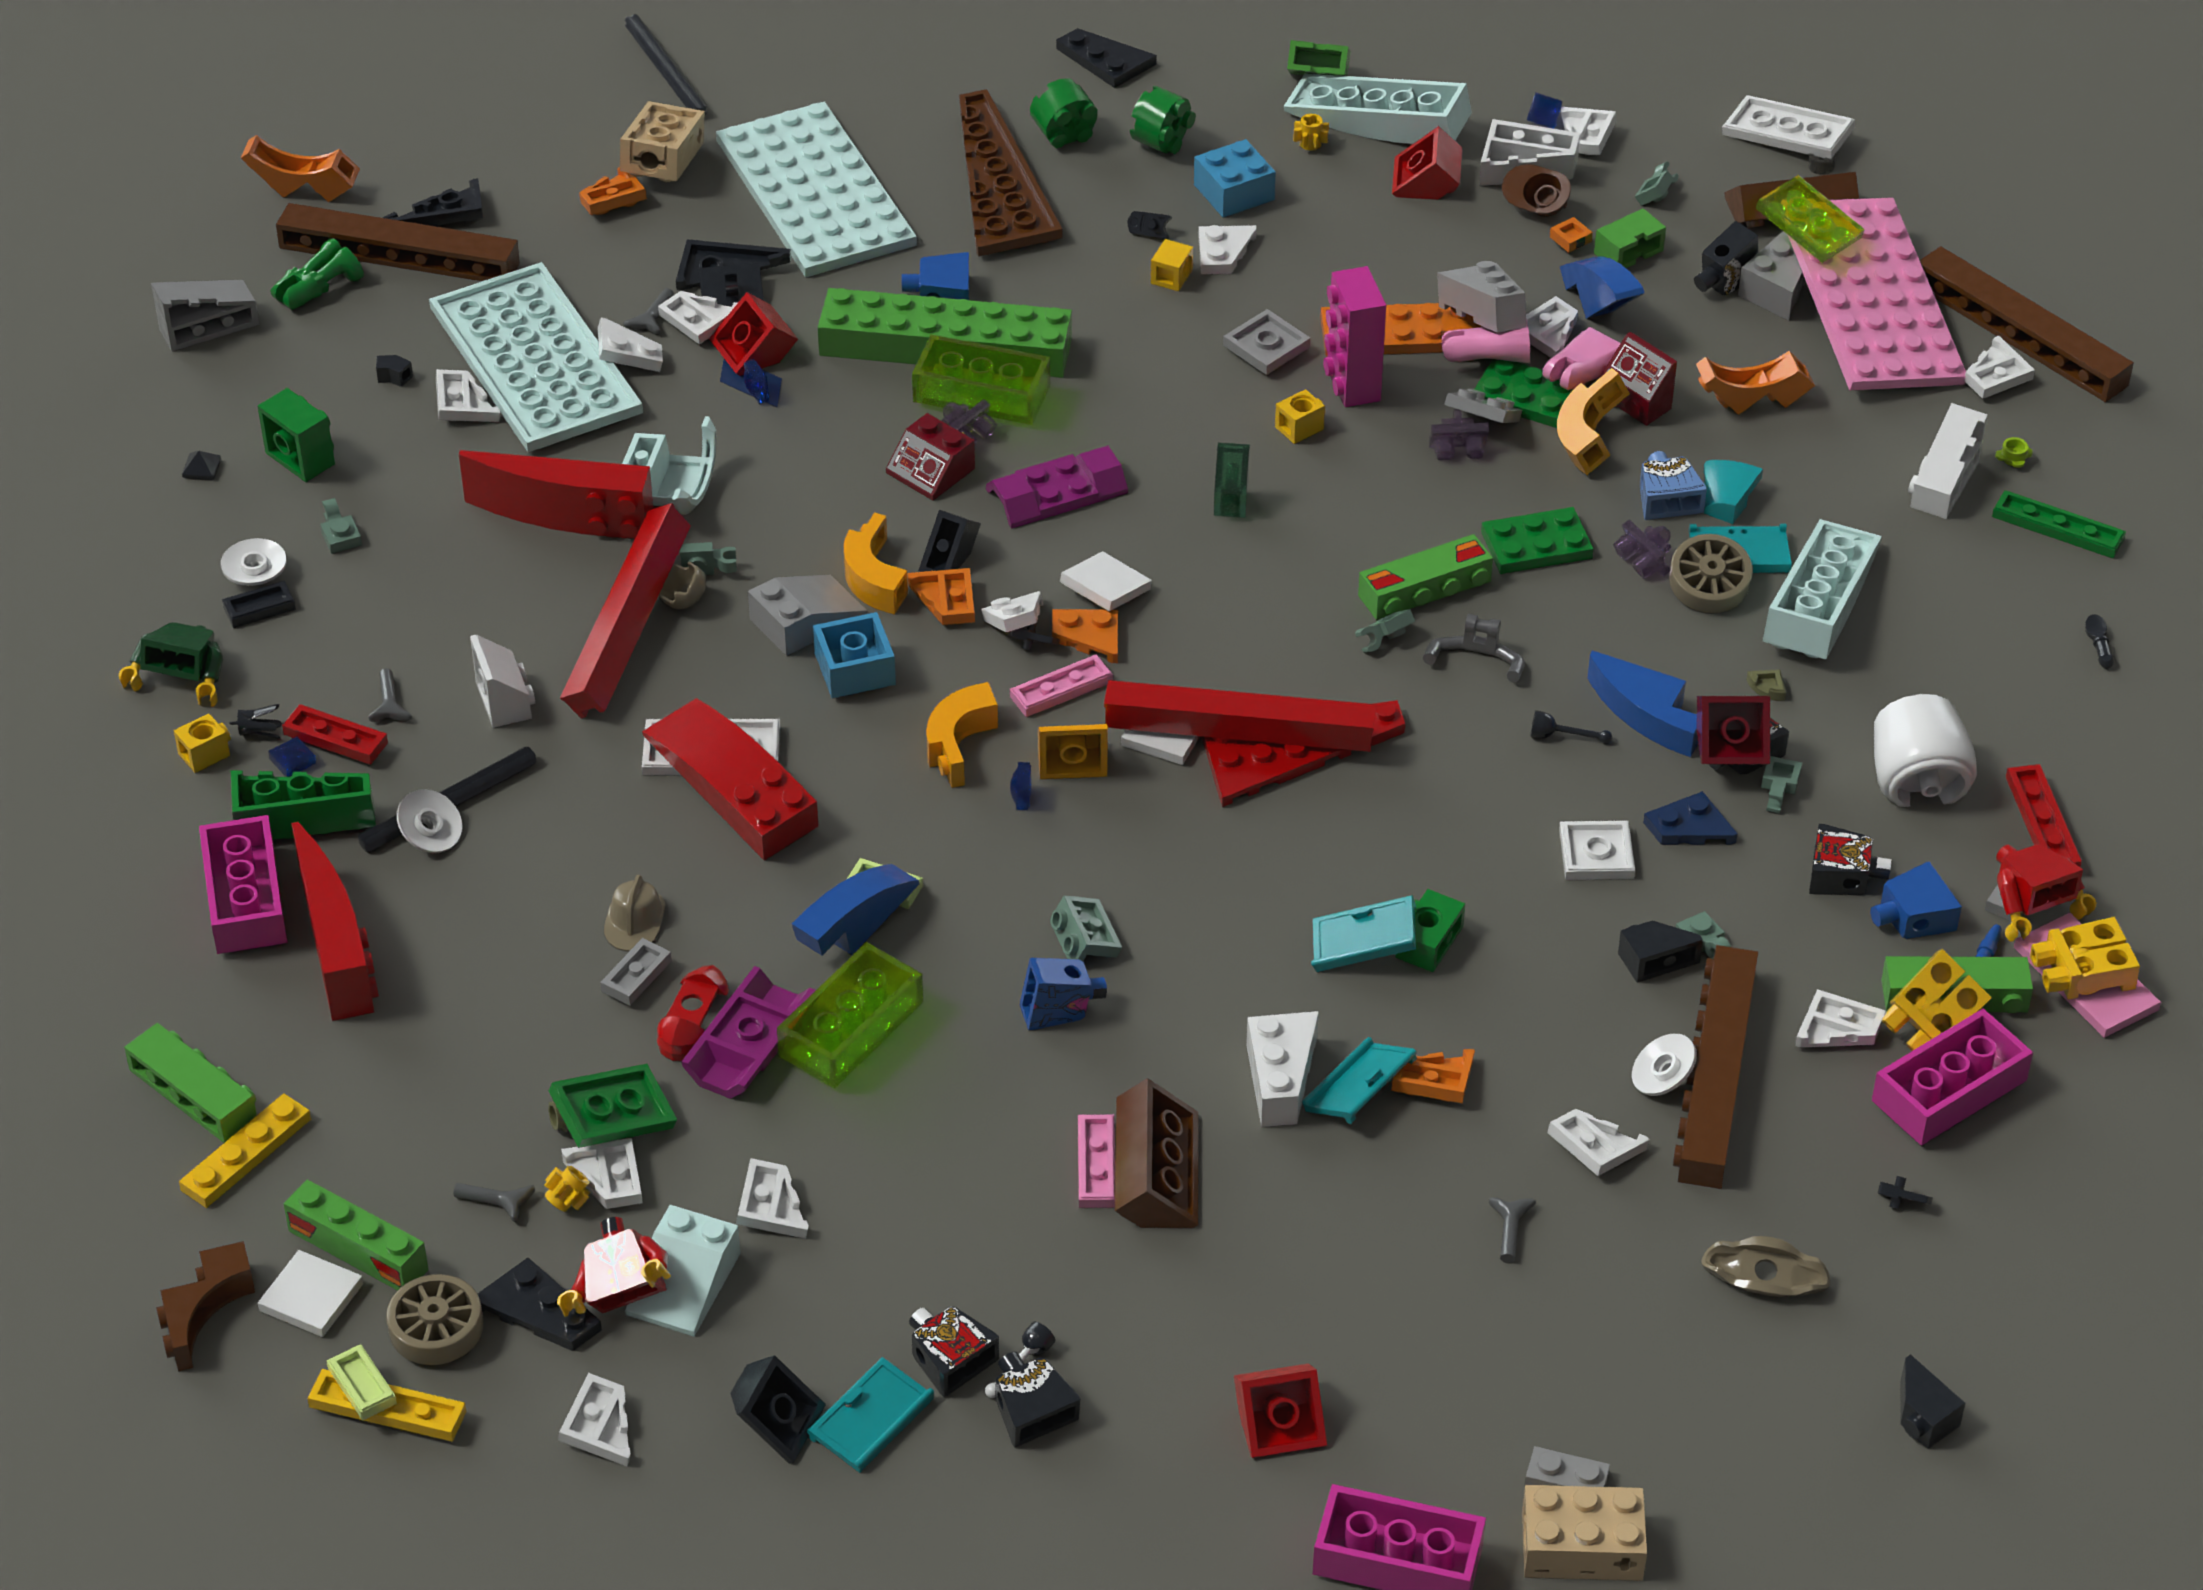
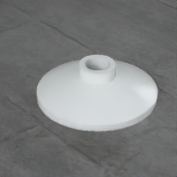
[221,538,287,586]
[397,789,462,853]
[1632,1034,1697,1096]

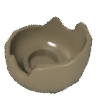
[658,562,706,610]

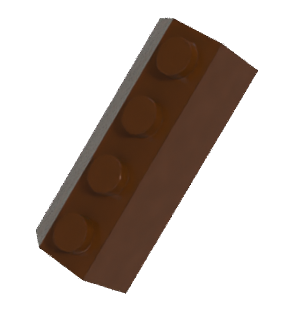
[1724,172,1859,228]
[1115,1078,1198,1228]

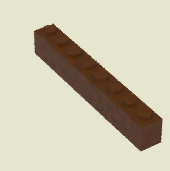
[276,203,520,281]
[1920,246,2134,403]
[1673,945,1759,1189]

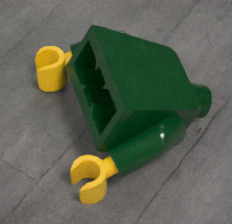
[119,622,223,707]

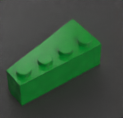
[230,770,376,840]

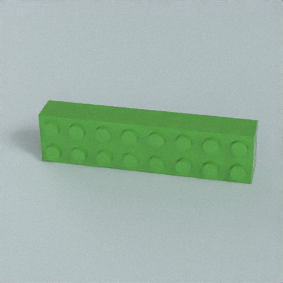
[818,288,1072,378]

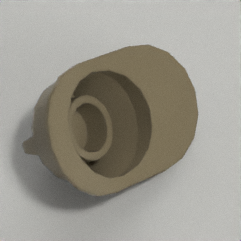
[604,874,665,951]

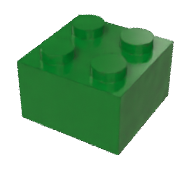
[257,388,335,482]

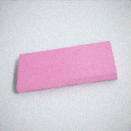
[2014,913,2161,1038]

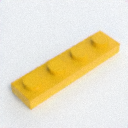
[179,1093,311,1208]
[307,1369,467,1442]

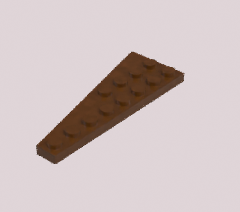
[959,89,1063,257]

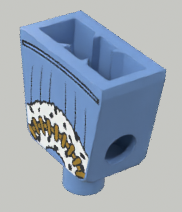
[1640,451,1707,520]

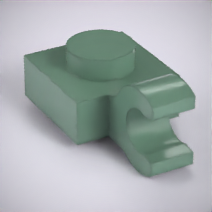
[1635,161,1679,206]
[320,498,362,554]
[680,542,737,575]
[1355,609,1415,653]
[1761,756,1802,813]
[1676,911,1731,959]

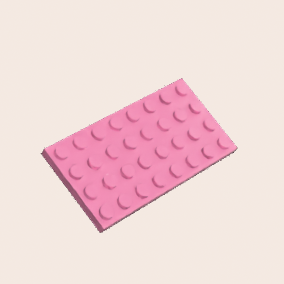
[1778,198,1966,391]

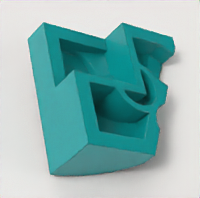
[1703,460,1763,525]

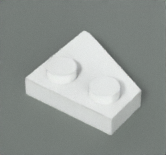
[1561,107,1617,155]
[1198,225,1257,274]
[658,291,737,345]
[1526,296,1578,358]
[598,317,663,372]
[1964,336,2035,399]
[436,369,500,422]
[981,591,1043,632]
[1795,989,1886,1048]
[1547,1109,1650,1176]
[561,1138,643,1209]
[736,1158,809,1239]
[558,1373,631,1466]

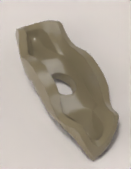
[1701,1236,1830,1297]

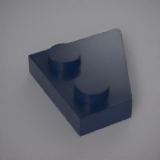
[1643,791,1738,845]

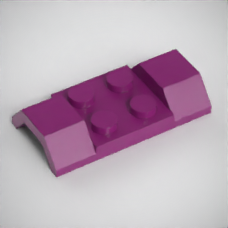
[986,445,1128,529]
[682,966,816,1099]

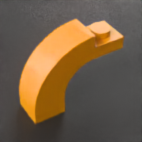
[1557,368,1630,475]
[844,512,908,615]
[926,682,998,788]

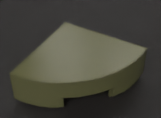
[1746,669,1786,701]

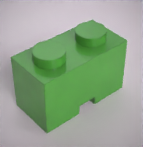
[1287,40,1351,76]
[1594,208,1666,268]

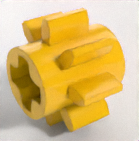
[1293,114,1329,151]
[544,1166,590,1212]

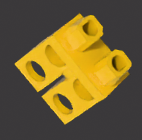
[2030,917,2140,1000]
[1881,949,1992,1051]

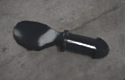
[2085,614,2114,669]

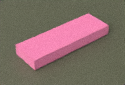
[1010,654,1113,717]
[1078,1114,1115,1208]

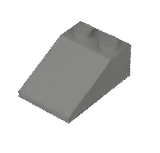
[748,575,868,656]

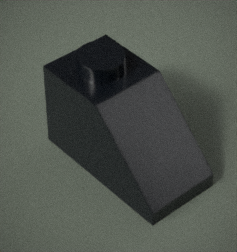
[918,510,981,572]
[1618,920,1703,983]
[1900,1354,1966,1449]

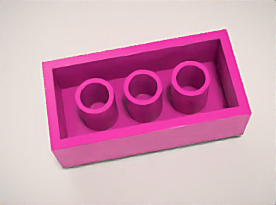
[1323,266,1387,407]
[199,815,287,954]
[1872,1008,2033,1146]
[1312,1484,1486,1590]

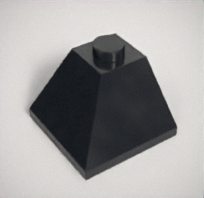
[730,1355,826,1464]

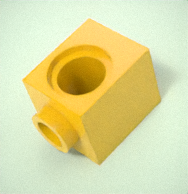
[1151,239,1193,292]
[1275,389,1325,444]
[173,713,231,773]

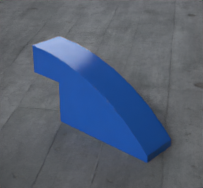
[1560,256,1645,319]
[1587,650,1698,758]
[791,864,919,956]

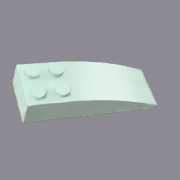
[1284,73,1472,145]
[1763,519,1882,659]

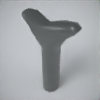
[623,288,674,334]
[368,668,412,722]
[454,1183,535,1222]
[1489,1197,1536,1263]

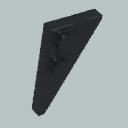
[383,178,483,227]
[675,239,792,290]

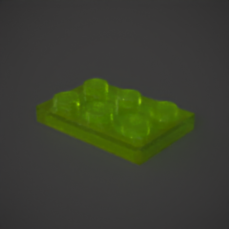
[1756,175,1865,263]

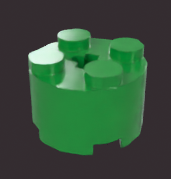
[1030,78,1098,148]
[1130,86,1196,154]

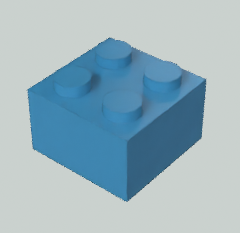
[1194,139,1276,218]
[813,612,896,698]

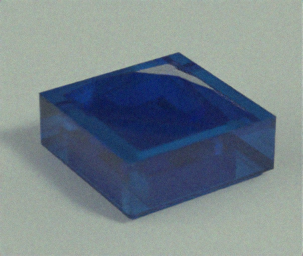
[1526,92,1563,129]
[744,359,770,404]
[268,736,316,777]
[1010,762,1032,811]

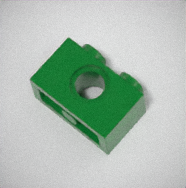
[1395,889,1466,972]

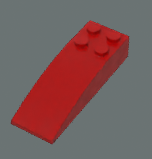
[459,450,654,539]
[642,698,819,861]
[291,822,379,1021]

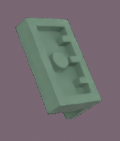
[1050,895,1122,961]

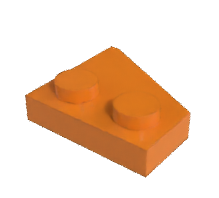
[579,167,647,215]
[907,568,975,625]
[1052,609,1118,663]
[1391,1049,1475,1103]

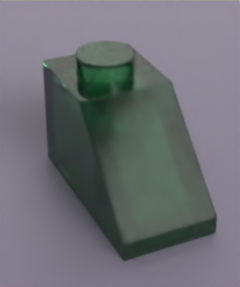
[1214,442,1250,518]

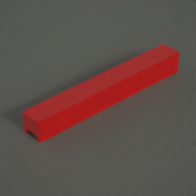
[560,503,691,719]
[1104,680,1377,752]

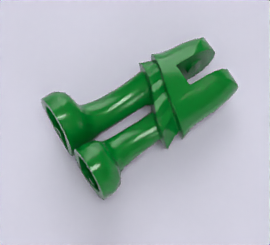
[270,239,364,310]

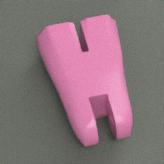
[1442,319,1530,363]
[1542,327,1620,390]

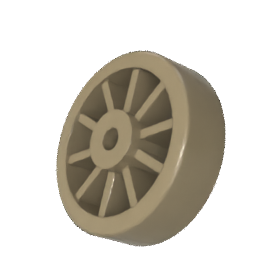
[1669,534,1753,613]
[386,1274,484,1365]

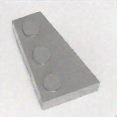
[1738,230,1806,321]
[1437,261,1527,333]
[151,280,259,351]

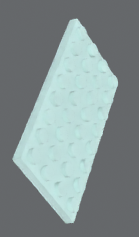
[716,101,917,278]
[429,262,643,452]

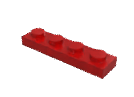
[2006,764,2082,867]

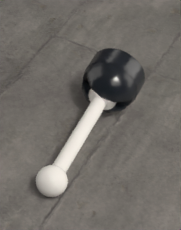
[985,1321,1056,1398]

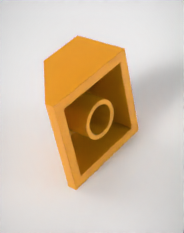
[1038,724,1108,779]

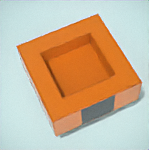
[1550,217,1593,253]

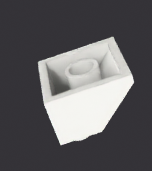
[470,635,535,728]

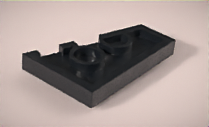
[1056,28,1157,88]
[477,1258,602,1351]

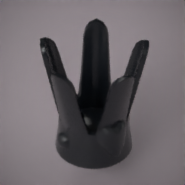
[229,704,282,739]

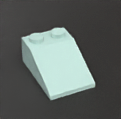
[625,1205,741,1337]

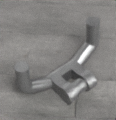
[1423,614,1525,682]

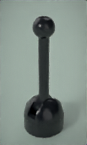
[1530,710,1612,744]

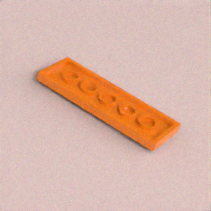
[1320,303,1483,356]

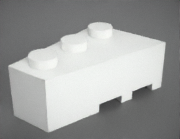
[1480,119,1580,186]
[1908,403,1988,519]
[1247,1011,1319,1127]

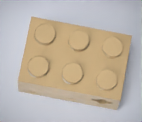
[620,101,705,182]
[1522,1485,1647,1581]

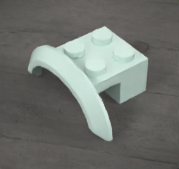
[622,416,716,515]

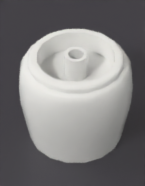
[1874,694,1977,807]

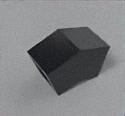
[376,355,413,387]

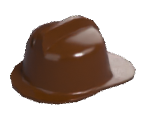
[1502,164,1571,217]

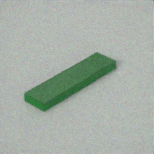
[1992,490,2126,559]

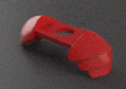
[657,965,729,1061]

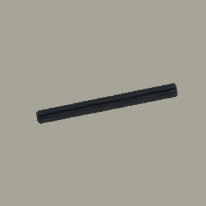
[625,14,707,116]
[358,746,537,852]

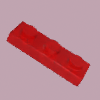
[282,704,388,765]

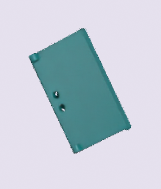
[1688,524,1792,573]
[1311,895,1416,972]
[1302,1037,1417,1124]
[807,1357,934,1473]

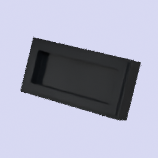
[222,581,296,628]

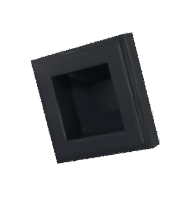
[182,451,221,480]

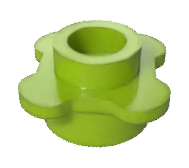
[1995,437,2033,468]

